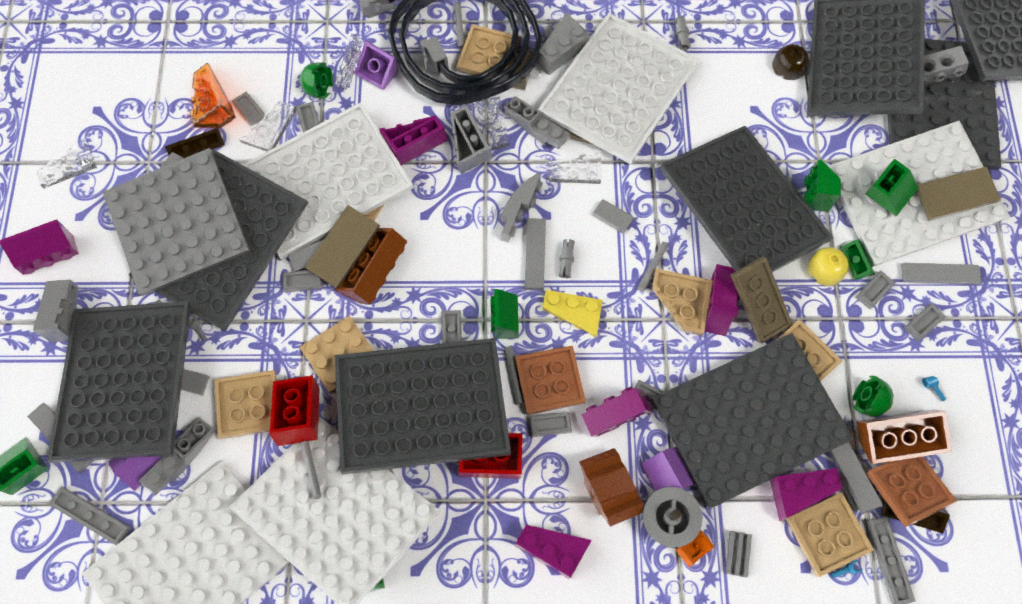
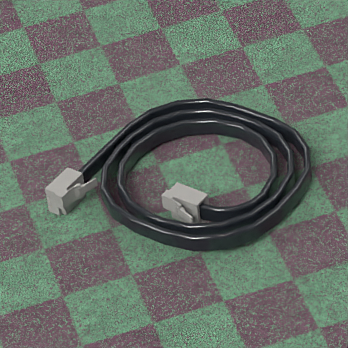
[359,0,542,105]

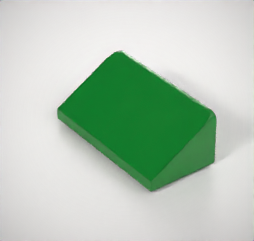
[840,239,875,281]

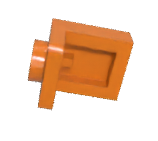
[676,530,714,567]

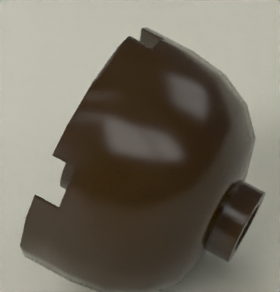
[772,44,809,80]

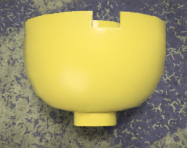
[808,247,849,286]

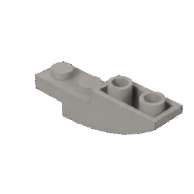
[503,96,570,150]
[501,173,543,243]
[139,417,215,496]

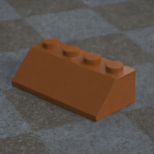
[334,228,408,305]
[856,410,952,464]

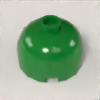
[299,62,333,99]
[853,375,894,417]

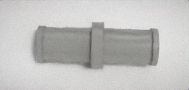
[674,16,691,51]
[559,239,575,279]

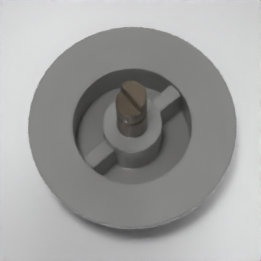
[643,487,702,547]

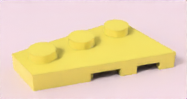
[542,290,603,338]

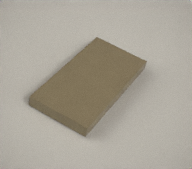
[916,166,1001,221]
[305,205,380,289]
[730,256,793,344]

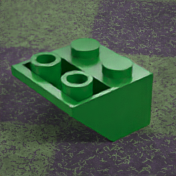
[865,159,918,216]
[804,160,841,212]
[490,289,519,339]
[0,437,48,495]

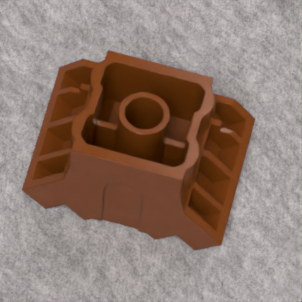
[579,448,644,527]

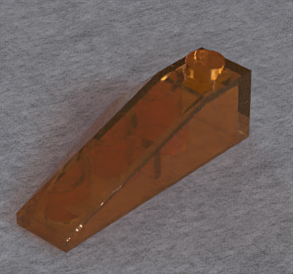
[190,62,236,128]

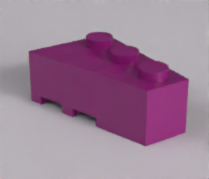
[379,116,447,165]
[704,264,740,336]
[581,387,654,437]
[770,468,843,522]
[515,525,592,579]

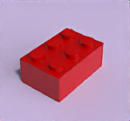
[269,375,320,446]
[459,433,523,479]

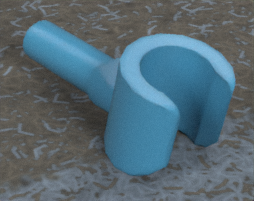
[922,376,946,401]
[831,560,863,578]

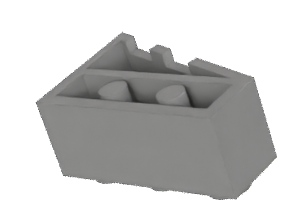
[538,12,590,75]
[450,105,493,174]
[33,279,78,343]

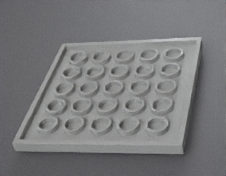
[103,148,250,296]

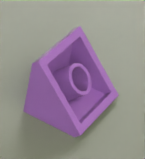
[354,41,399,90]
[641,447,695,492]
[108,456,162,491]

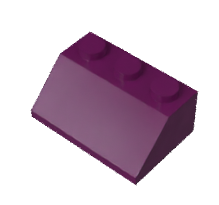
[0,219,79,275]

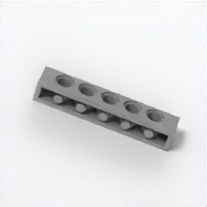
[924,46,969,85]

